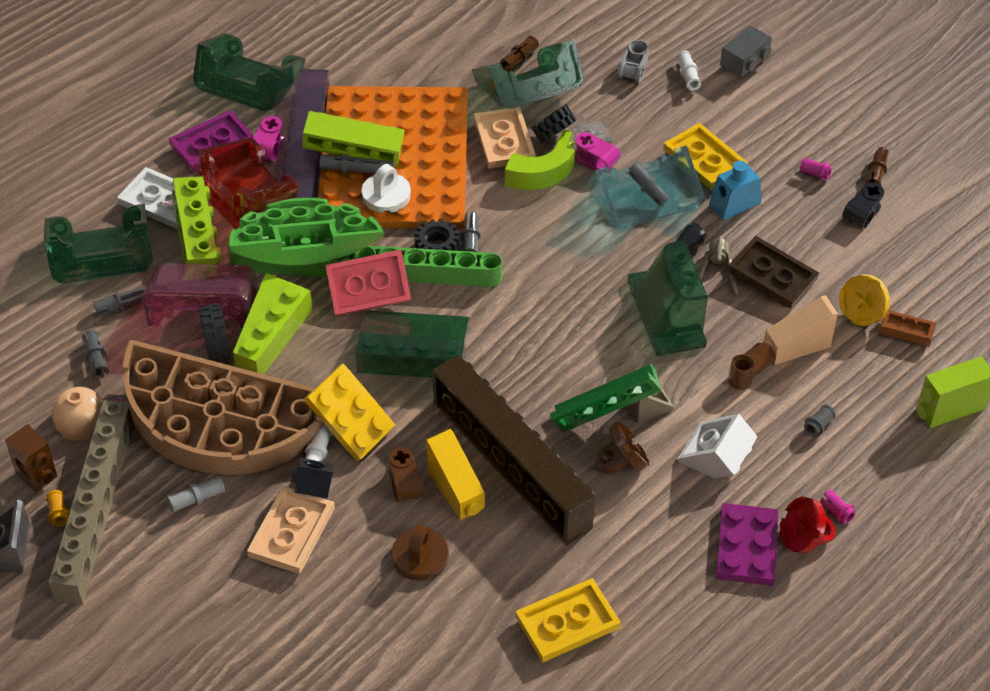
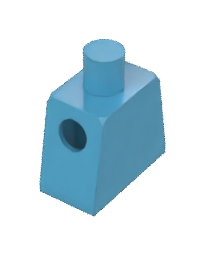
[709,161,761,220]

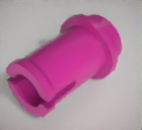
[800,157,832,181]
[820,489,856,524]

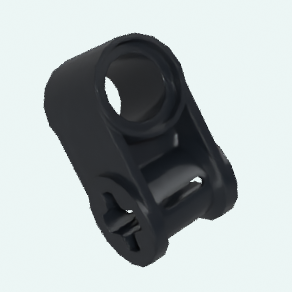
[842,183,884,229]

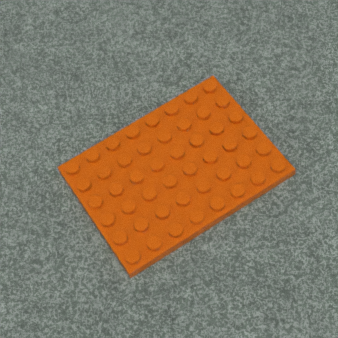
[318,86,468,229]

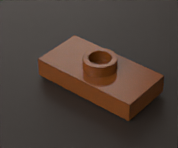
[879,310,936,347]

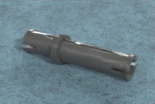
[320,154,394,175]

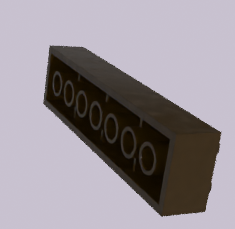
[432,354,596,545]

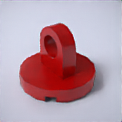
[780,496,836,554]

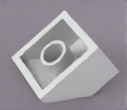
[677,414,757,479]

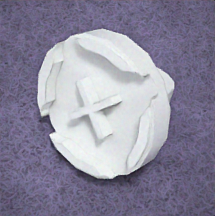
[361,164,411,213]

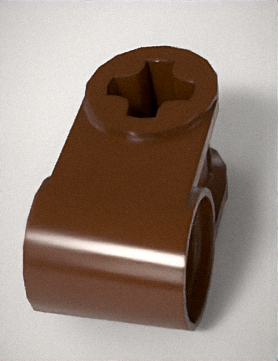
[389,447,425,502]

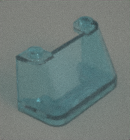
[588,145,706,233]

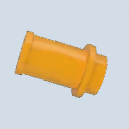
[46,490,70,527]

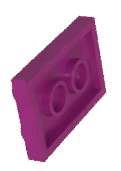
[169,110,253,173]
[716,503,778,586]

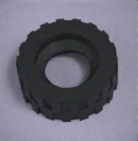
[199,303,231,362]

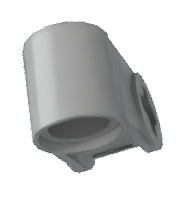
[617,40,649,83]

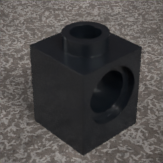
[291,458,334,499]

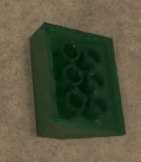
[356,310,469,378]

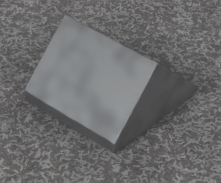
[0,499,30,572]

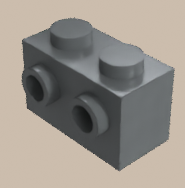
[720,26,772,77]

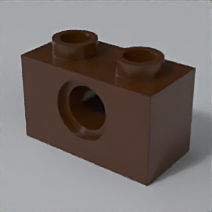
[5,424,57,492]

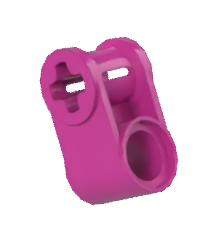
[249,116,284,162]
[574,132,621,175]

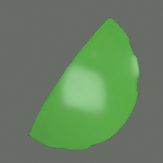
[229,198,384,265]

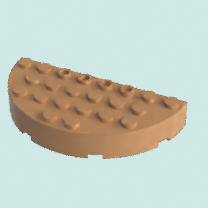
[123,339,325,475]

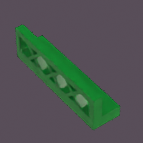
[550,364,662,432]

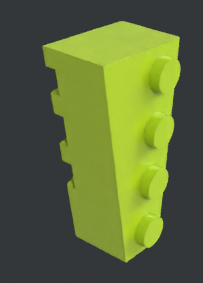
[233,273,312,374]

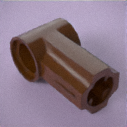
[728,342,776,390]

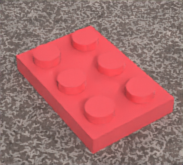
[325,250,412,316]

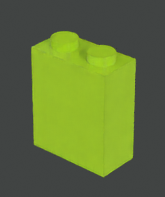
[916,356,990,428]

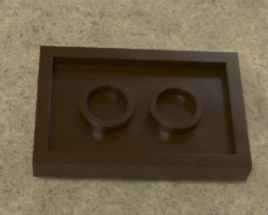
[727,235,819,309]

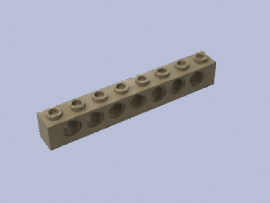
[49,400,134,605]

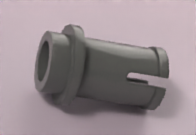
[804,404,836,436]

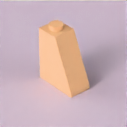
[762,295,838,365]

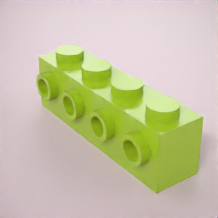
[302,111,405,167]
[171,176,221,274]

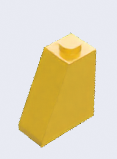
[426,429,485,520]

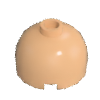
[52,386,103,441]

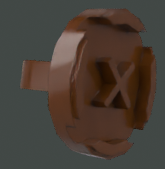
[595,421,650,475]
[392,525,449,581]

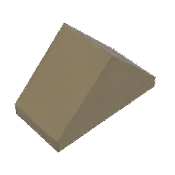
[627,388,675,423]

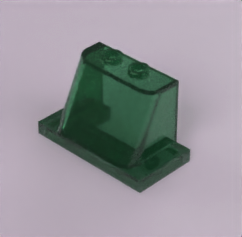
[627,240,708,356]

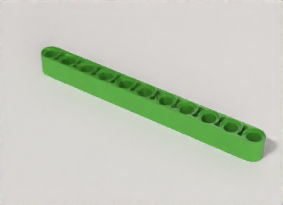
[227,243,502,287]

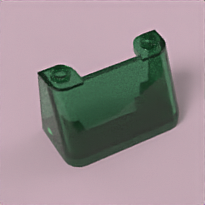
[193,33,306,112]
[472,40,584,109]
[44,204,153,284]

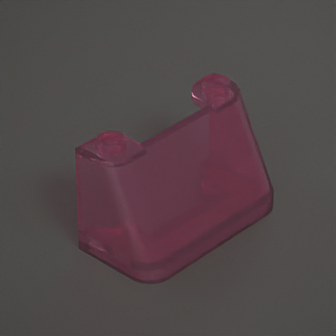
[143,263,257,328]

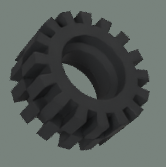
[531,104,577,143]
[414,219,459,251]

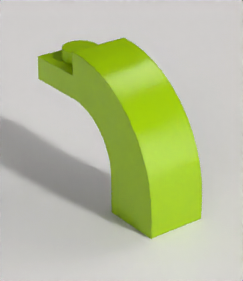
[505,130,575,190]

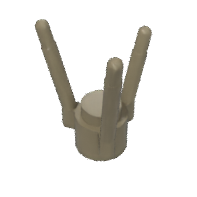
[694,238,738,296]

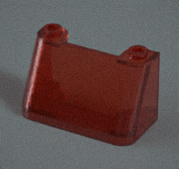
[199,137,299,229]

